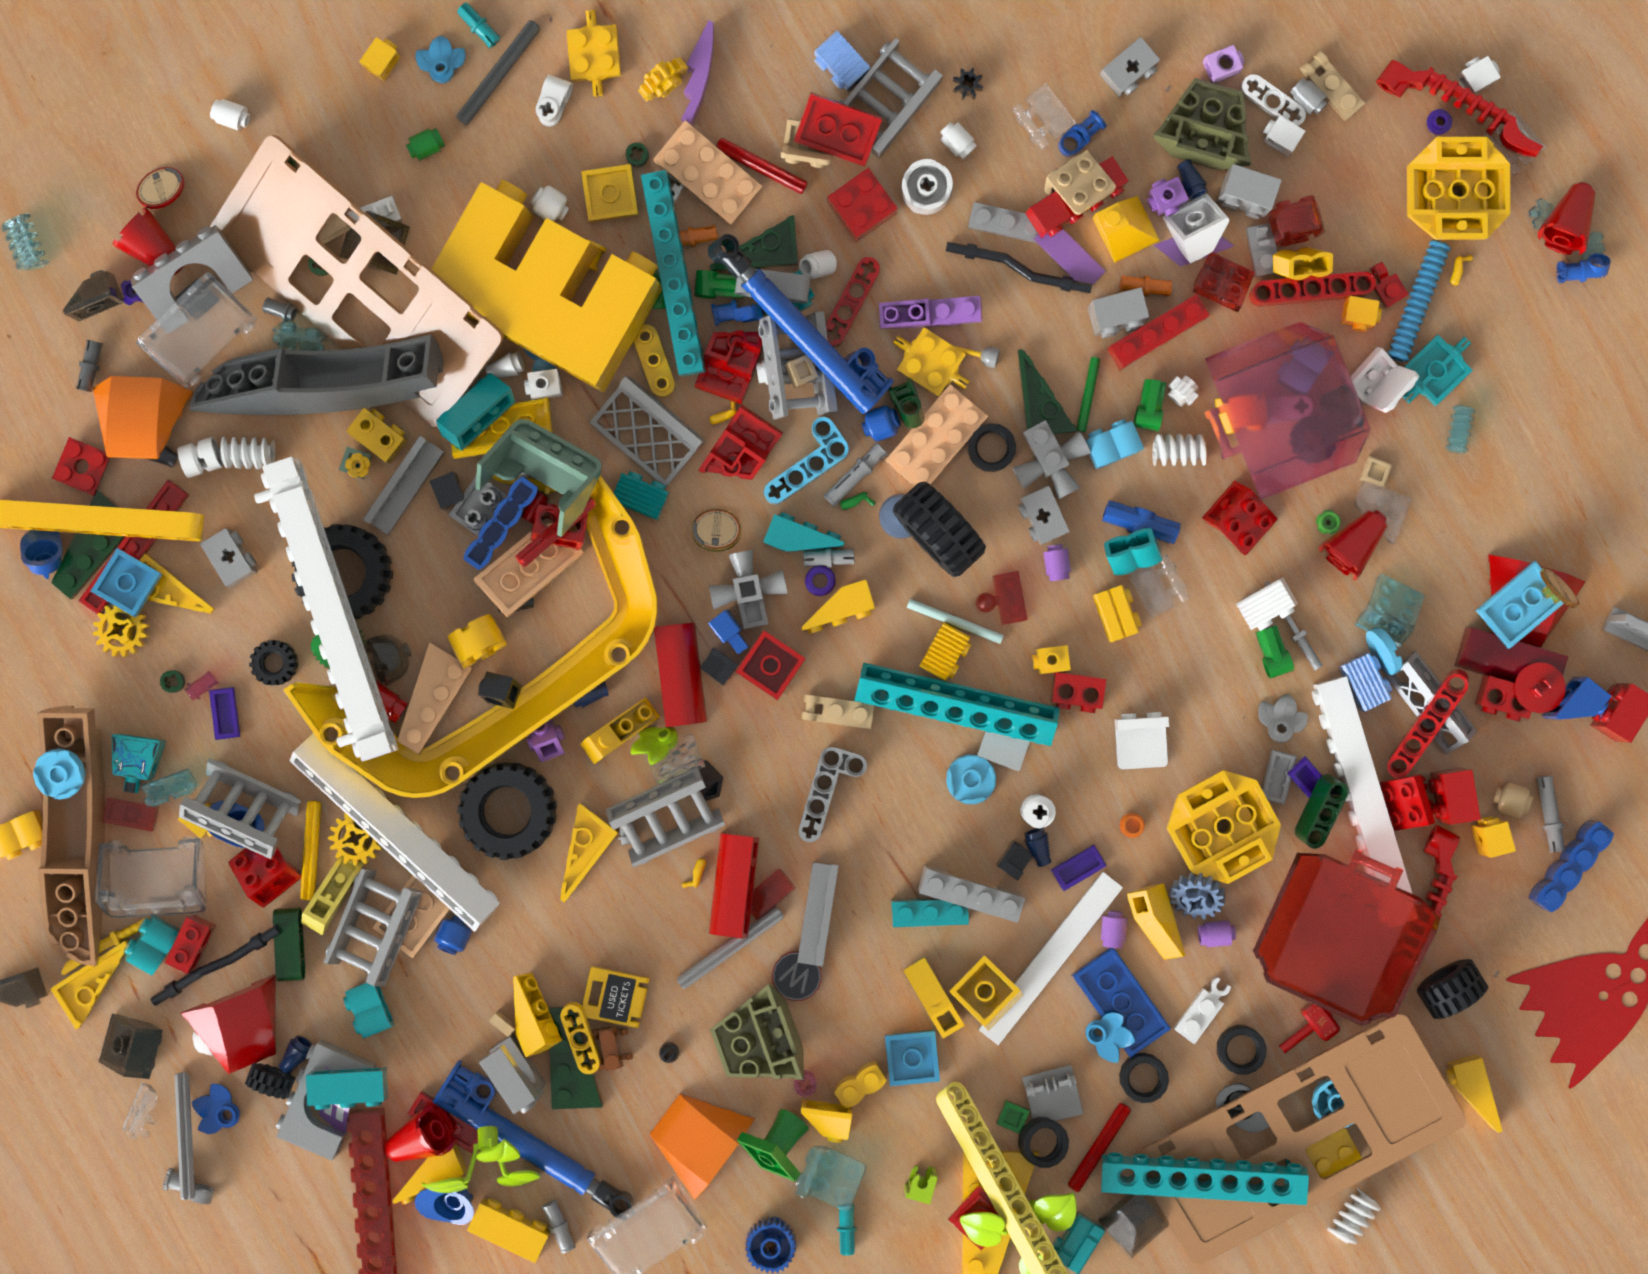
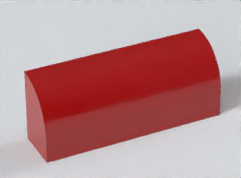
[654,623,707,727]
[709,833,760,939]

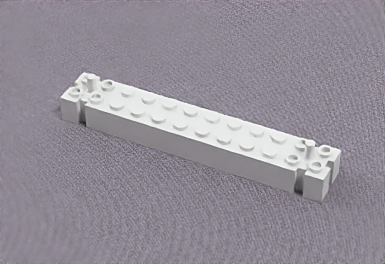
[254,456,399,761]

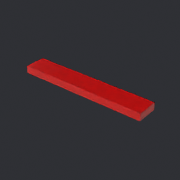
[78,479,189,614]

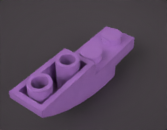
[879,296,983,329]

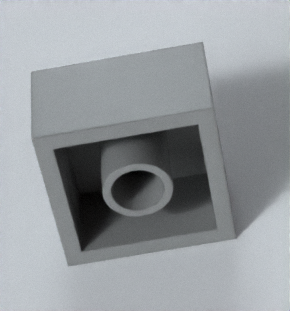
[1216,164,1281,219]
[1087,287,1149,339]

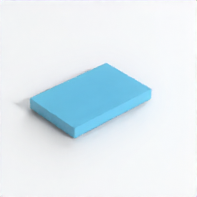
[1475,561,1567,649]

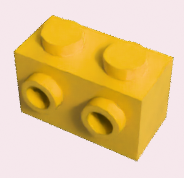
[346,408,408,464]

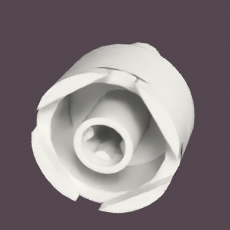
[901,159,953,215]

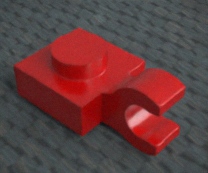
[1370,262,1409,309]

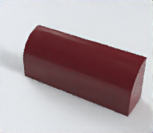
[1454,627,1569,683]

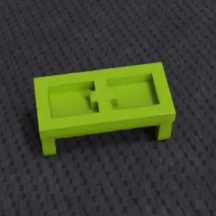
[904,1165,938,1205]

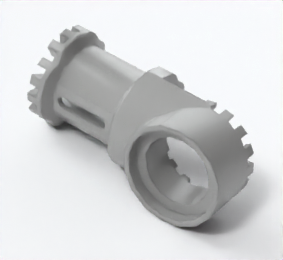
[163,1168,215,1204]

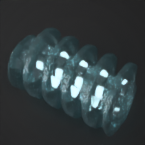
[1,213,49,271]

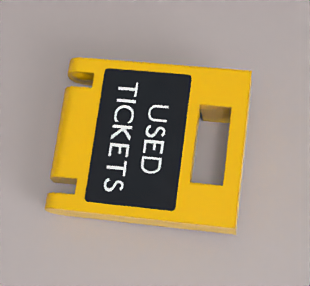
[582,965,650,1028]

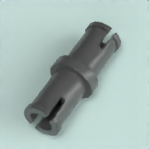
[76,340,103,392]

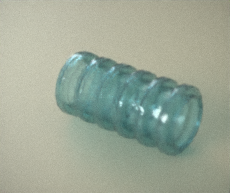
[1445,405,1475,453]

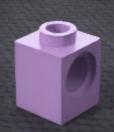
[1202,45,1244,84]

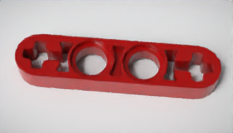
[826,257,880,347]

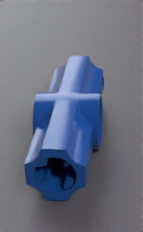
[1102,500,1181,544]

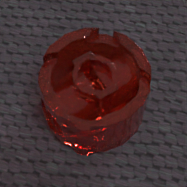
[1268,195,1325,247]

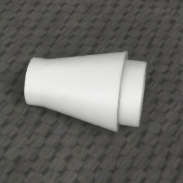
[486,352,525,378]

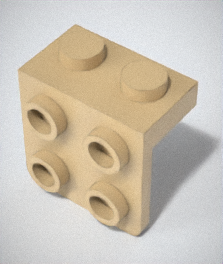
[780,118,833,168]
[1044,150,1116,215]

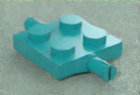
[1402,335,1473,406]

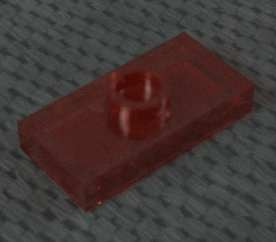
[103,797,159,832]
[751,869,796,920]

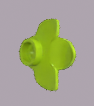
[630,727,678,765]

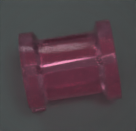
[794,1070,817,1097]

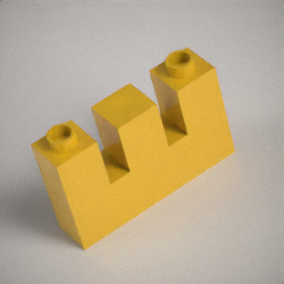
[431,179,662,393]

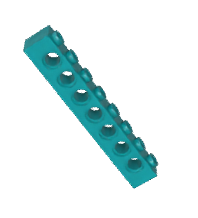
[641,170,706,377]
[854,662,1060,746]
[1101,1152,1309,1205]

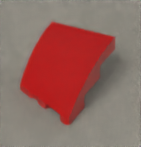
[695,330,763,404]
[698,405,783,480]

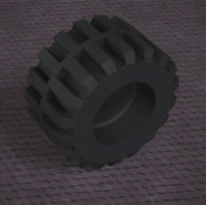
[1417,959,1489,1019]

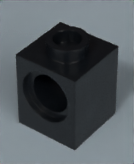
[478,671,522,709]

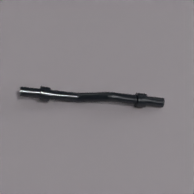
[946,242,1092,294]
[151,925,282,1006]

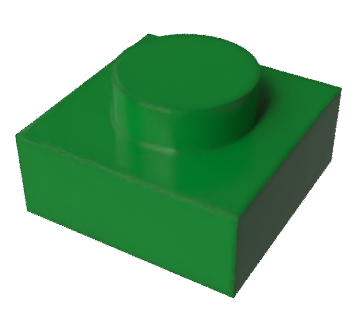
[996,1100,1030,1134]

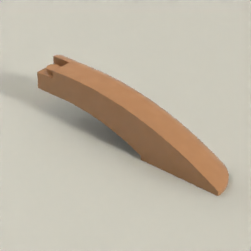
[38,706,105,966]

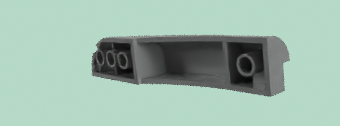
[189,334,444,415]

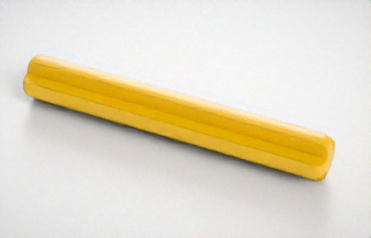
[300,800,321,900]

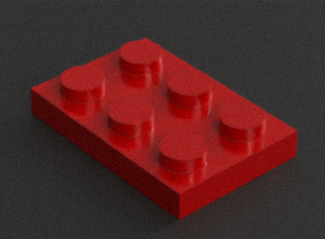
[794,92,882,167]

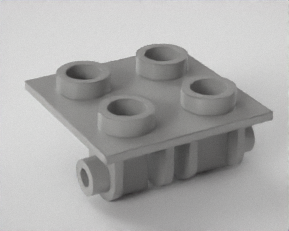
[1022,1065,1084,1121]

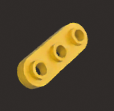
[634,324,675,397]

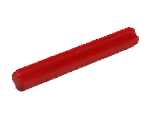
[716,138,807,194]
[516,496,596,567]
[1068,1102,1131,1192]

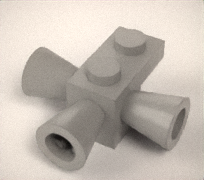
[1012,420,1091,500]
[709,550,788,629]

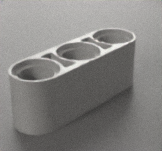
[735,269,811,304]

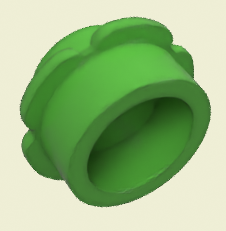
[1316,510,1341,534]

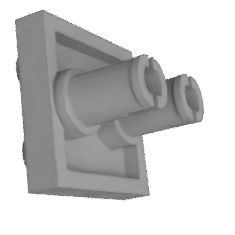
[449,477,508,536]

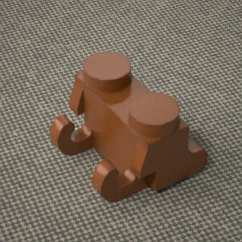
[591,1026,633,1071]

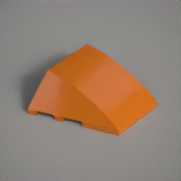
[93,376,193,459]
[649,1093,755,1200]

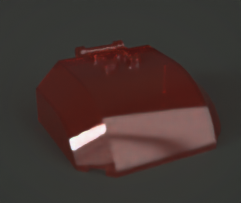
[1253,848,1441,1026]

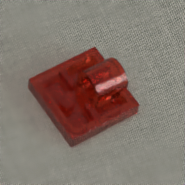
[1192,252,1255,313]

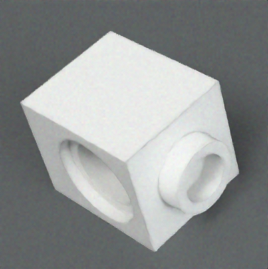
[1262,115,1305,157]

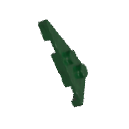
[710,215,798,271]
[1017,349,1076,435]

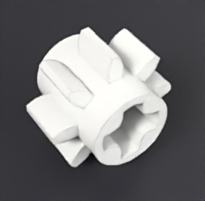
[1168,375,1199,407]

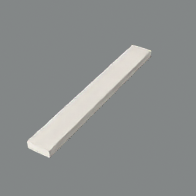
[978,871,1123,1045]

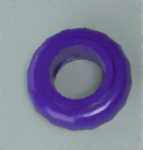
[805,565,836,596]

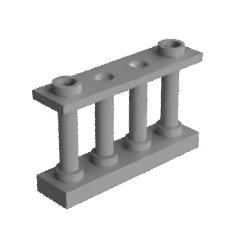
[839,38,943,158]
[758,312,838,420]
[179,758,301,859]
[606,767,725,868]
[324,868,423,986]

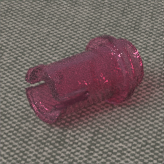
[184,671,218,701]

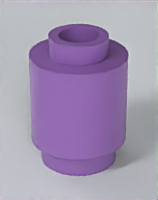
[1043,544,1071,581]
[1101,911,1128,948]
[1198,920,1236,948]

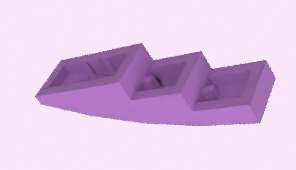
[681,20,714,126]

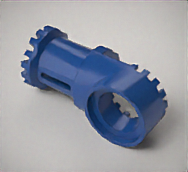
[1058,110,1107,157]
[1556,253,1611,283]
[711,299,764,326]

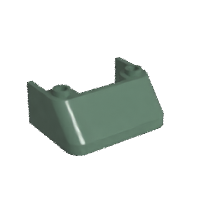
[475,419,601,537]

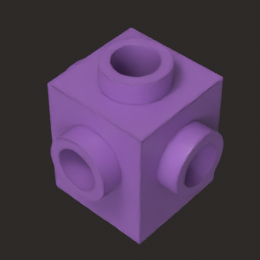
[1147,177,1189,217]
[526,719,565,762]

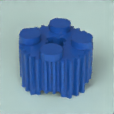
[745,1216,796,1273]

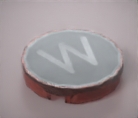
[772,950,822,1001]

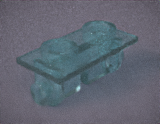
[272,321,328,351]
[141,769,199,808]

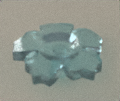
[1529,198,1554,230]
[1577,231,1605,259]

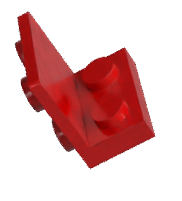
[1202,480,1277,555]
[228,847,302,908]

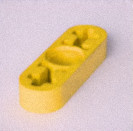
[560,1002,601,1074]

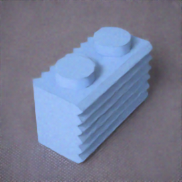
[814,31,871,92]
[1338,653,1392,712]

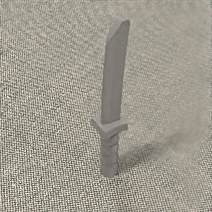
[1264,581,1323,671]

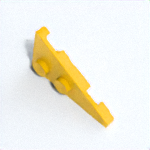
[139,554,215,614]
[560,803,619,903]
[50,940,128,1029]

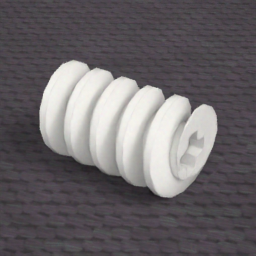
[1152,434,1207,466]
[220,436,276,469]
[1020,794,1056,829]
[1327,1188,1381,1244]

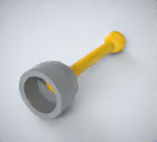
[946,341,1000,368]

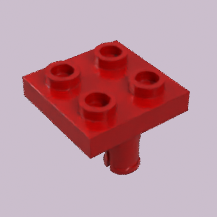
[1379,774,1435,831]

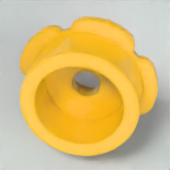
[345,453,370,478]

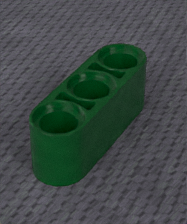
[1295,774,1348,849]
[273,907,305,982]

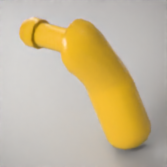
[1450,255,1473,286]
[709,401,737,425]
[682,858,706,888]

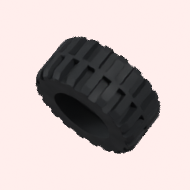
[893,481,986,577]
[291,524,393,620]
[457,762,557,860]

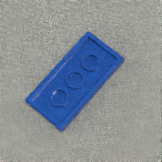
[1071,948,1171,1058]

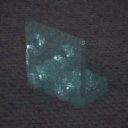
[1355,574,1425,647]

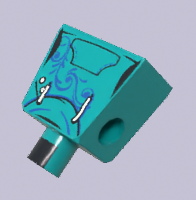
[112,733,166,793]

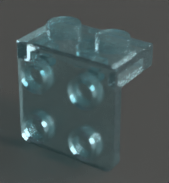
[795,1145,866,1211]

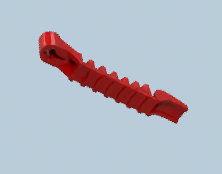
[1376,60,1543,157]
[1383,825,1460,997]

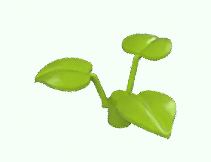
[422,1126,540,1193]
[960,1193,1077,1274]

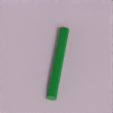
[1076,357,1100,433]

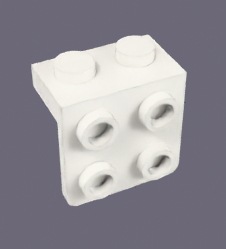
[1344,347,1419,413]
[1114,712,1169,769]

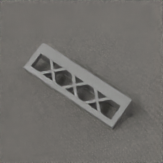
[363,436,445,535]
[1385,651,1477,754]
[797,862,838,966]

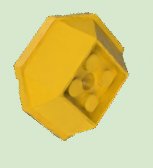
[1407,137,1510,240]
[1166,770,1281,884]

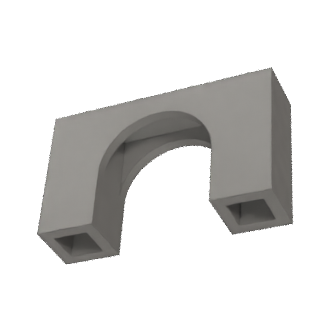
[131,224,253,335]
[917,864,1025,923]
[479,1034,546,1114]
[276,1040,376,1161]

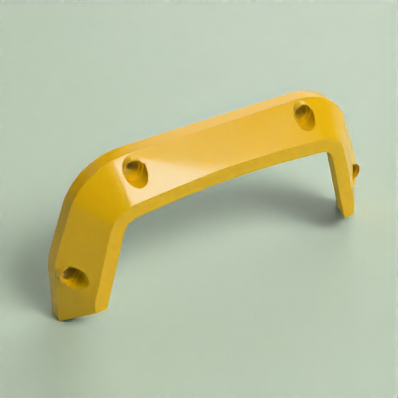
[283,475,658,798]

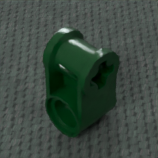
[888,378,925,428]

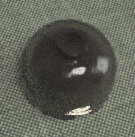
[365,634,411,686]

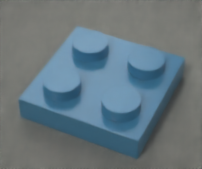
[91,548,163,617]
[885,1030,940,1086]

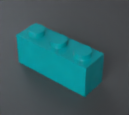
[436,373,515,451]
[891,898,969,927]
[306,1067,388,1110]

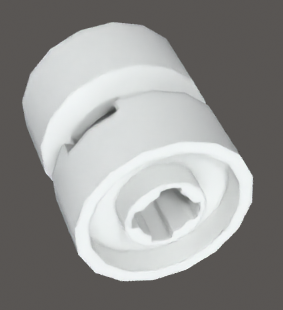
[177,437,223,478]

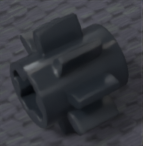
[953,68,983,100]

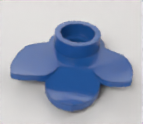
[192,1083,240,1134]

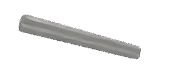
[677,907,784,989]
[175,1072,195,1200]

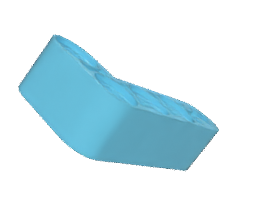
[764,417,849,505]

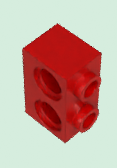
[530,503,588,550]
[1050,672,1106,713]
[1475,676,1531,722]
[165,914,216,974]

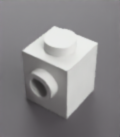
[1456,56,1501,94]
[524,369,563,400]

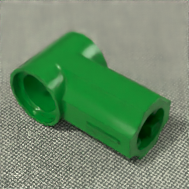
[694,270,743,299]
[1134,379,1166,432]
[1255,625,1294,679]

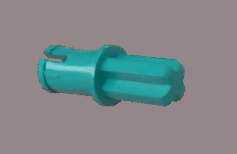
[457,2,501,49]
[837,1203,857,1256]

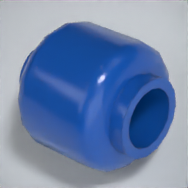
[862,405,901,442]
[434,916,472,955]

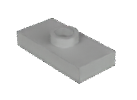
[1261,750,1297,805]

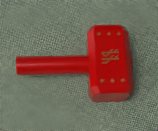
[1279,999,1340,1054]

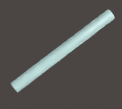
[907,598,1004,644]

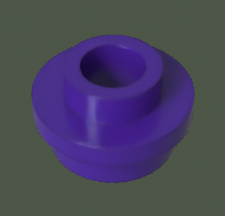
[1426,109,1452,135]

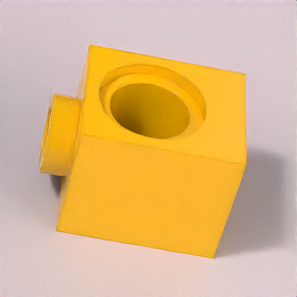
[359,37,401,81]

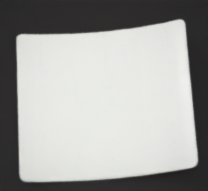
[978,732,1030,771]

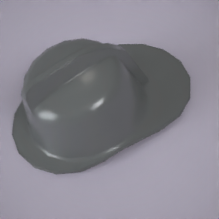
[1216,1083,1269,1133]

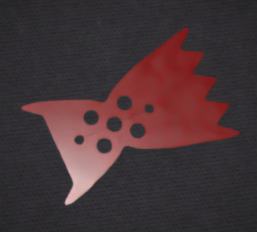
[1506,918,1648,1089]

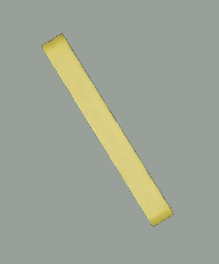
[936,1082,1068,1274]

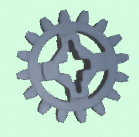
[1169,873,1226,919]

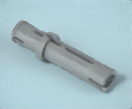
[823,443,888,507]
[1536,775,1566,853]

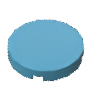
[1366,627,1403,675]
[33,748,86,800]
[946,754,996,804]

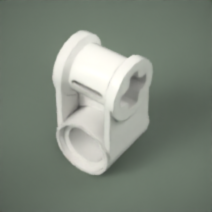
[535,74,573,127]

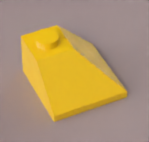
[1092,196,1160,263]
[801,1099,852,1143]

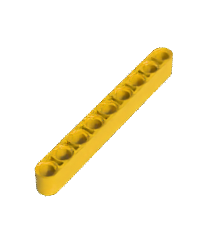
[0,500,205,541]

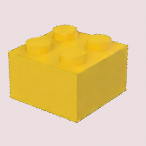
[949,955,1023,1031]

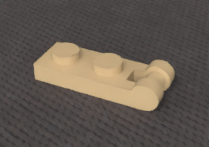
[1300,51,1365,122]
[801,694,874,729]

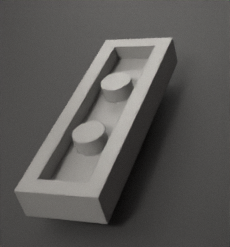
[968,202,1038,244]

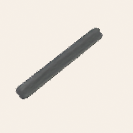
[456,20,540,125]

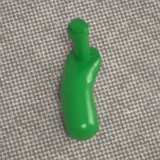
[840,492,876,510]

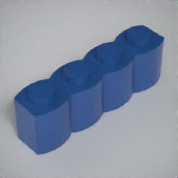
[463,476,538,570]
[1529,820,1614,912]

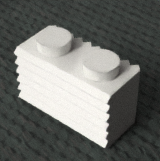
[1236,577,1298,631]

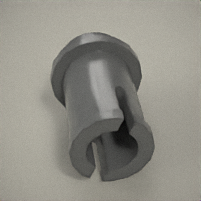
[262,297,297,322]

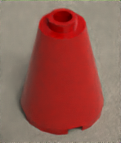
[1538,182,1596,255]
[112,207,185,276]
[1318,510,1388,580]
[385,1105,455,1162]

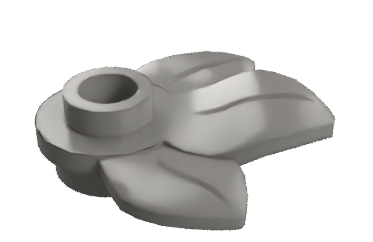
[1258,694,1308,743]

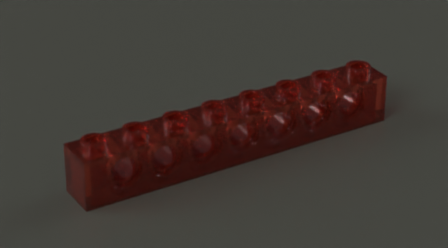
[347,1107,398,1274]

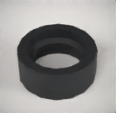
[968,423,1016,472]
[1217,1025,1267,1075]
[1119,1053,1169,1103]
[1018,1117,1069,1168]

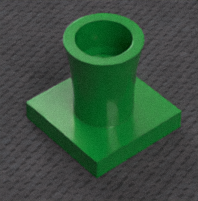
[737,1109,809,1182]

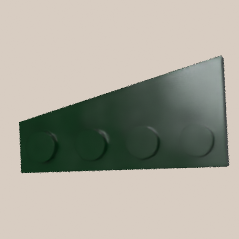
[51,490,125,599]
[548,1007,603,1109]

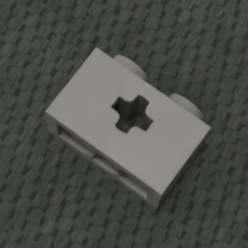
[1100,37,1160,97]
[1018,486,1070,545]
[200,528,257,588]

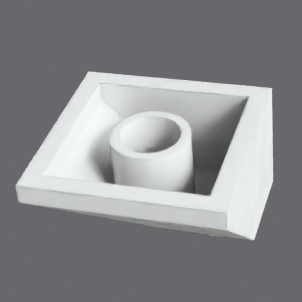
[1162,193,1229,263]

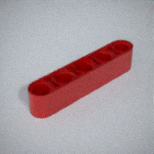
[1249,271,1376,307]
[1388,669,1469,778]

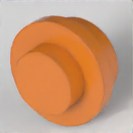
[1119,813,1145,838]

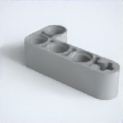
[799,746,867,842]

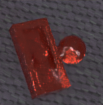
[976,571,1028,625]

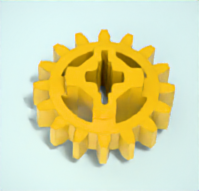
[638,57,689,102]
[93,605,150,657]
[328,813,383,866]

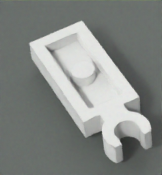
[1173,976,1231,1045]

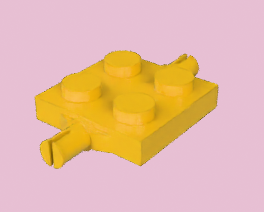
[566,10,622,97]
[893,328,970,397]

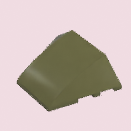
[1153,78,1251,170]
[710,983,804,1080]

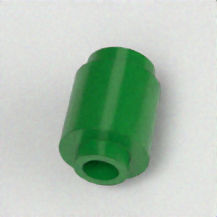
[406,128,445,161]

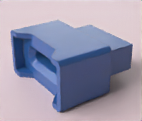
[708,610,750,654]

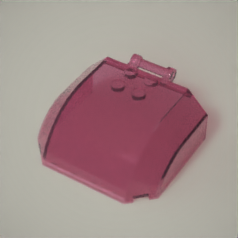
[1204,322,1371,500]

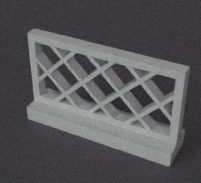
[589,376,706,487]
[1602,607,1648,651]

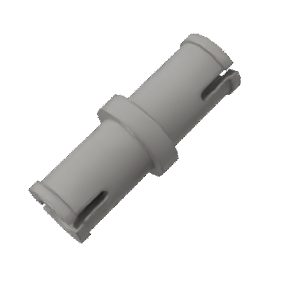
[803,548,855,568]
[542,1200,576,1254]

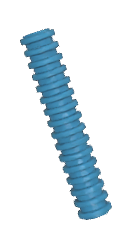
[1387,240,1451,362]

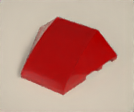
[1488,554,1585,647]
[180,974,276,1074]

